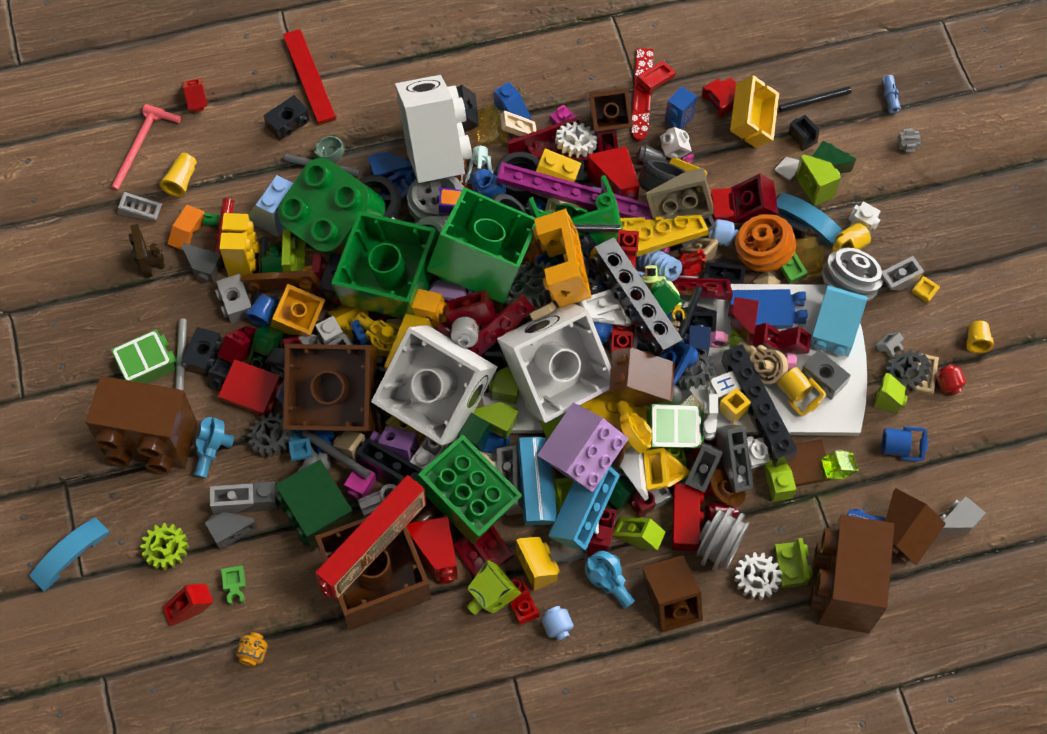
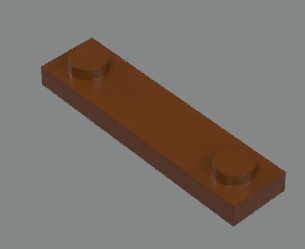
[241,270,321,292]

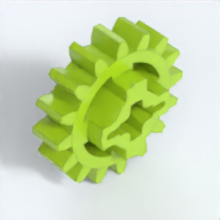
[140,523,189,570]

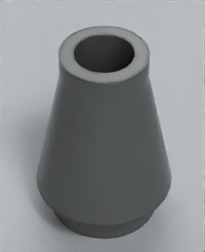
[637,145,666,164]

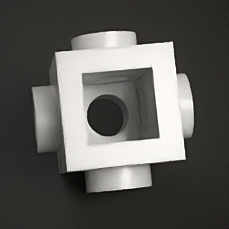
[660,127,692,159]

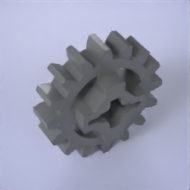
[886,349,932,392]
[675,352,716,390]
[248,413,294,458]

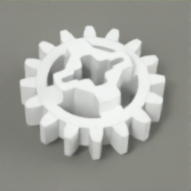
[555,122,598,158]
[734,552,782,600]

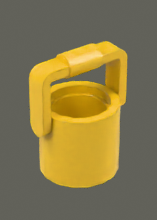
[829,223,871,255]
[777,367,826,416]

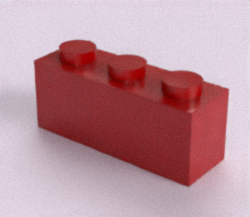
[672,483,704,551]

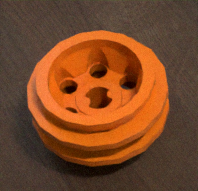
[735,214,796,272]

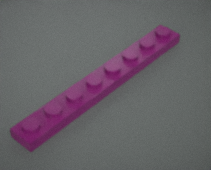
[496,162,652,220]

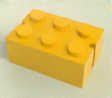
[730,75,779,148]
[220,213,259,278]

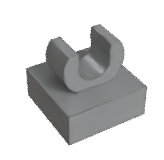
[875,332,904,357]

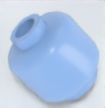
[708,219,738,247]
[541,606,573,641]

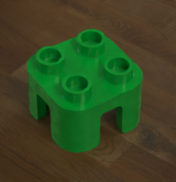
[278,158,385,257]

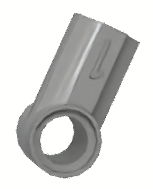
[358,484,396,517]

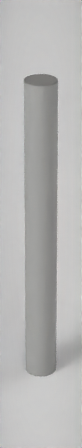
[175,319,187,390]

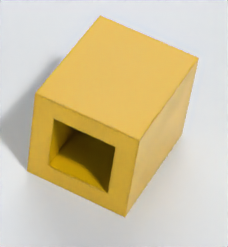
[718,387,751,424]

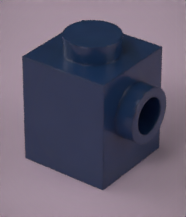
[684,325,711,356]

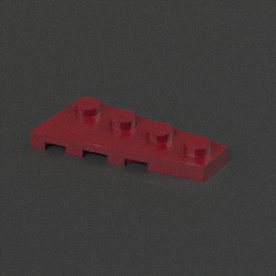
[672,277,733,301]

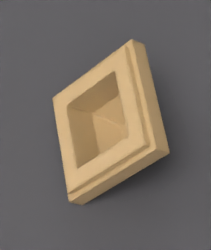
[753,272,781,284]

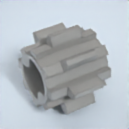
[898,128,921,152]

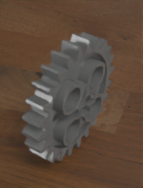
[500,261,555,307]

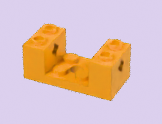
[533,209,592,308]

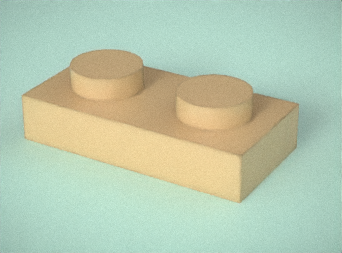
[500,111,536,137]

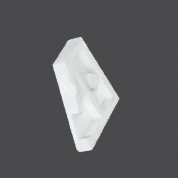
[578,290,632,326]

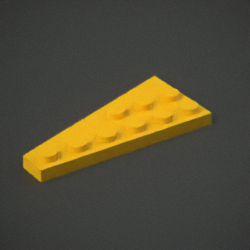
[620,215,709,257]

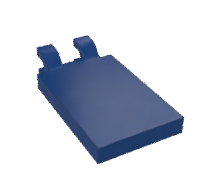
[729,289,808,330]

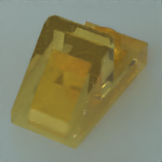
[796,236,825,277]

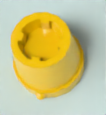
[966,321,994,354]

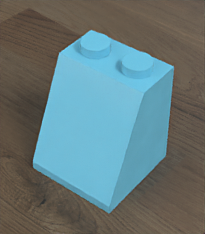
[810,285,868,357]

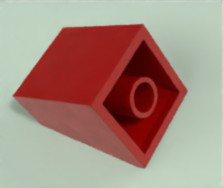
[587,146,640,200]
[406,517,458,584]

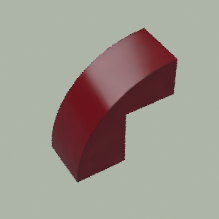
[752,322,812,355]

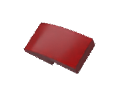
[509,576,540,625]

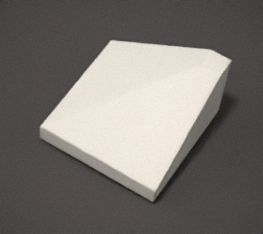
[774,157,800,181]

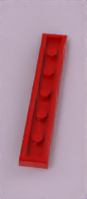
[283,29,336,126]

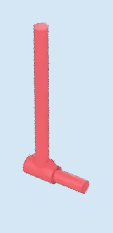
[111,104,181,191]

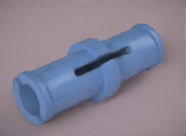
[882,75,901,114]

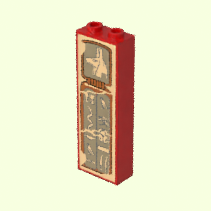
[315,475,426,600]

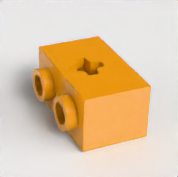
[412,289,449,329]

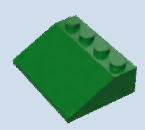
[415,434,523,544]

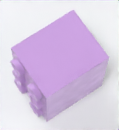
[537,402,629,492]

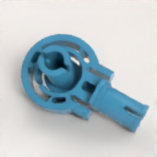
[193,417,234,478]
[585,551,635,609]

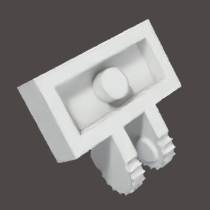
[702,394,718,441]

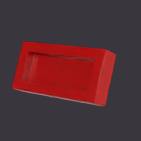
[636,61,676,92]

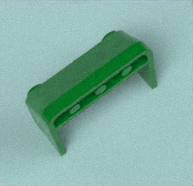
[529,175,623,262]

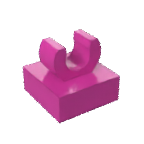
[550,105,576,124]

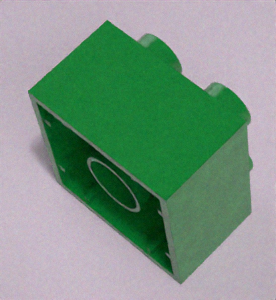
[427,187,536,304]
[331,211,439,319]

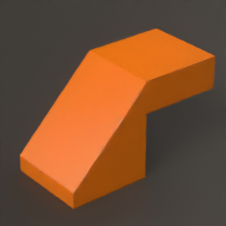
[168,205,205,250]

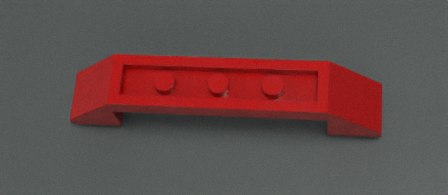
[610,230,639,352]

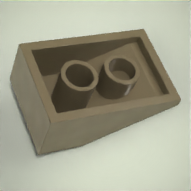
[646,168,714,219]

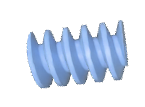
[639,250,682,282]

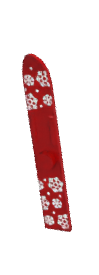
[632,48,654,141]

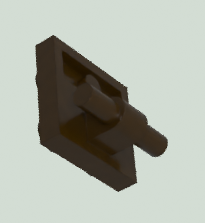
[128,224,165,279]

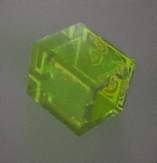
[821,450,858,479]

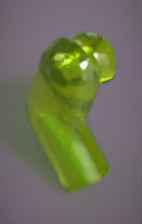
[728,329,742,346]

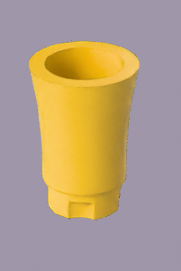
[160,153,197,197]

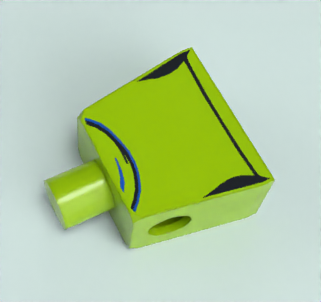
[467,560,521,615]

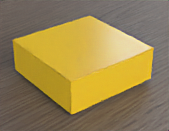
[911,276,940,303]

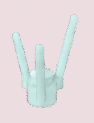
[465,146,493,186]

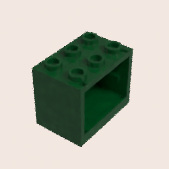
[275,459,355,551]

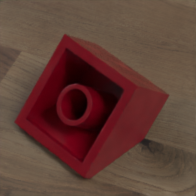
[730,173,779,223]

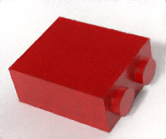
[218,359,283,418]

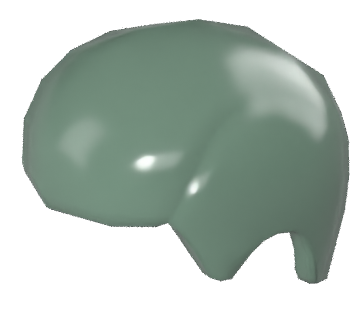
[314,136,344,163]

